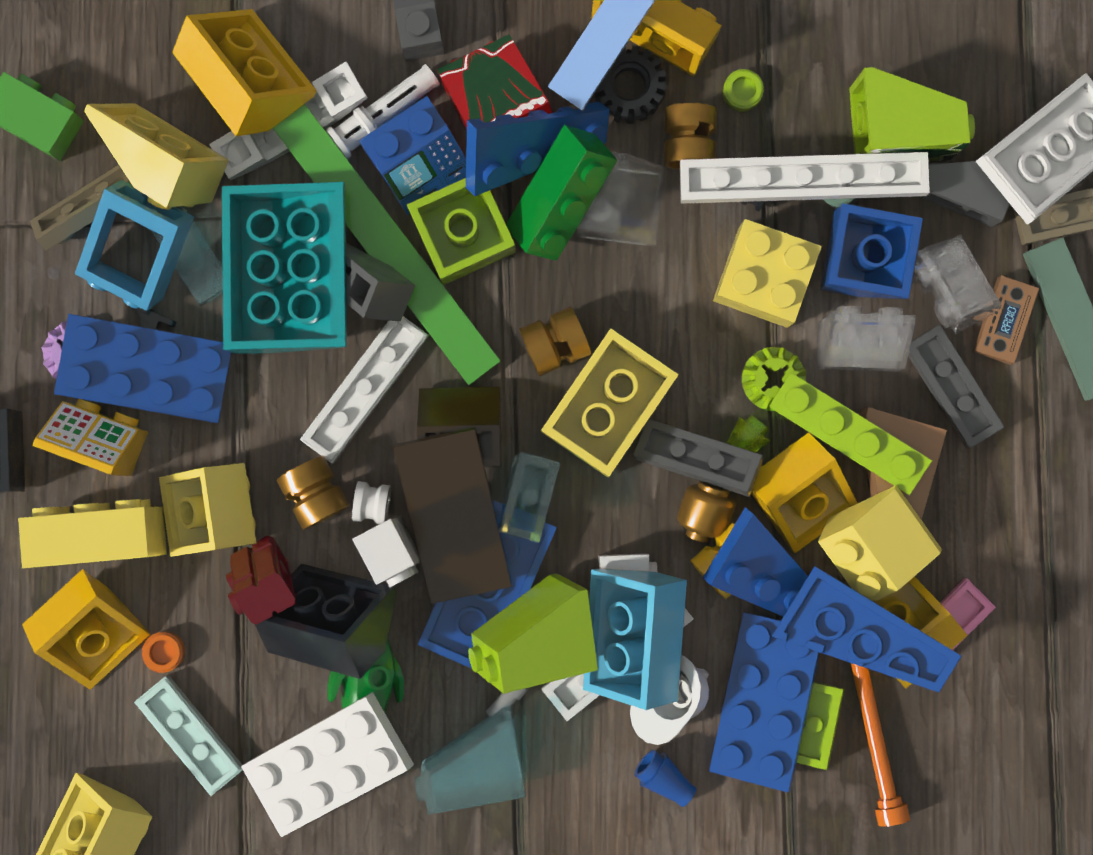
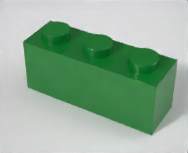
[506,124,618,261]

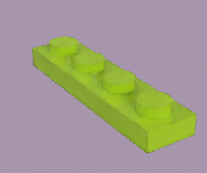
[769,373,932,496]

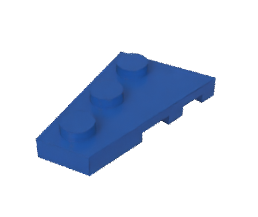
[703,507,808,617]

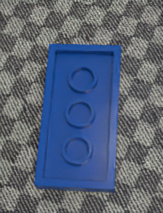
[54,314,231,423]
[418,499,557,668]
[709,612,820,793]

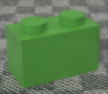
[0,72,84,161]

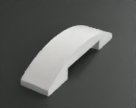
[209,62,368,180]

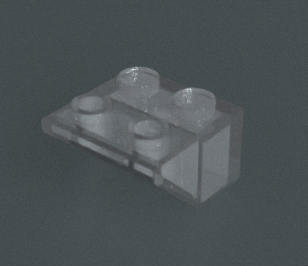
[913,235,1002,334]
[817,306,916,372]

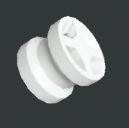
[352,481,391,524]

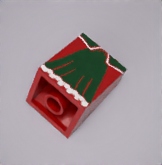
[437,34,552,133]

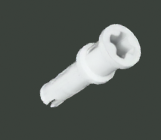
[325,64,440,159]

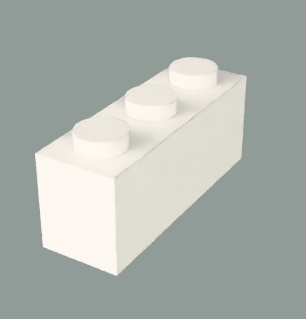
[352,518,421,587]

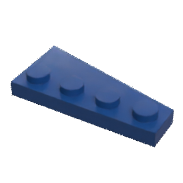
[466,102,610,196]
[771,566,962,692]

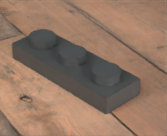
[903,324,1004,449]
[633,419,763,497]

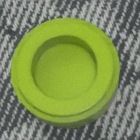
[722,69,764,112]

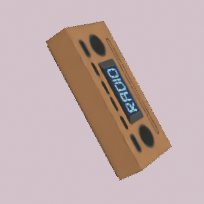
[973,275,1039,365]

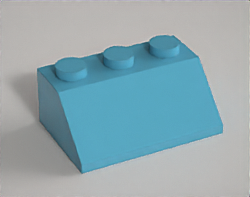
[583,569,687,710]

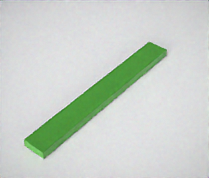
[273,104,501,385]

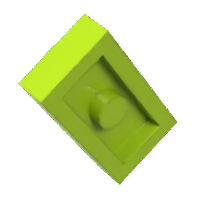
[797,682,844,770]

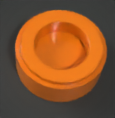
[142,631,185,673]

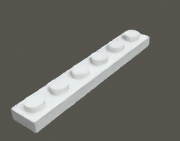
[680,152,930,204]

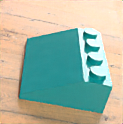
[222,182,347,354]

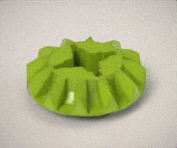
[742,347,806,411]

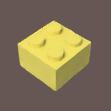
[713,219,822,328]

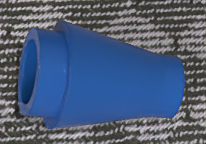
[635,750,696,807]

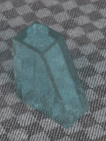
[415,706,526,815]

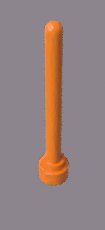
[851,663,910,827]

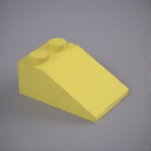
[84,103,229,210]

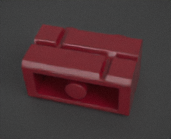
[226,535,296,625]

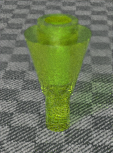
[727,414,771,453]

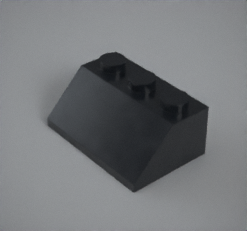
[255,564,397,679]

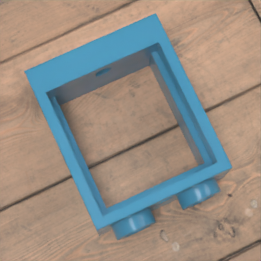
[75,180,194,311]

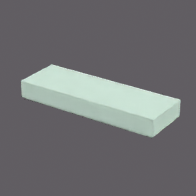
[134,675,243,796]

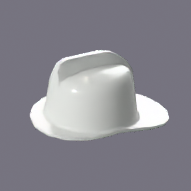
[630,655,709,745]

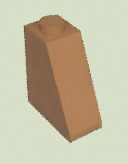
[859,407,947,520]

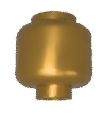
[677,481,736,543]

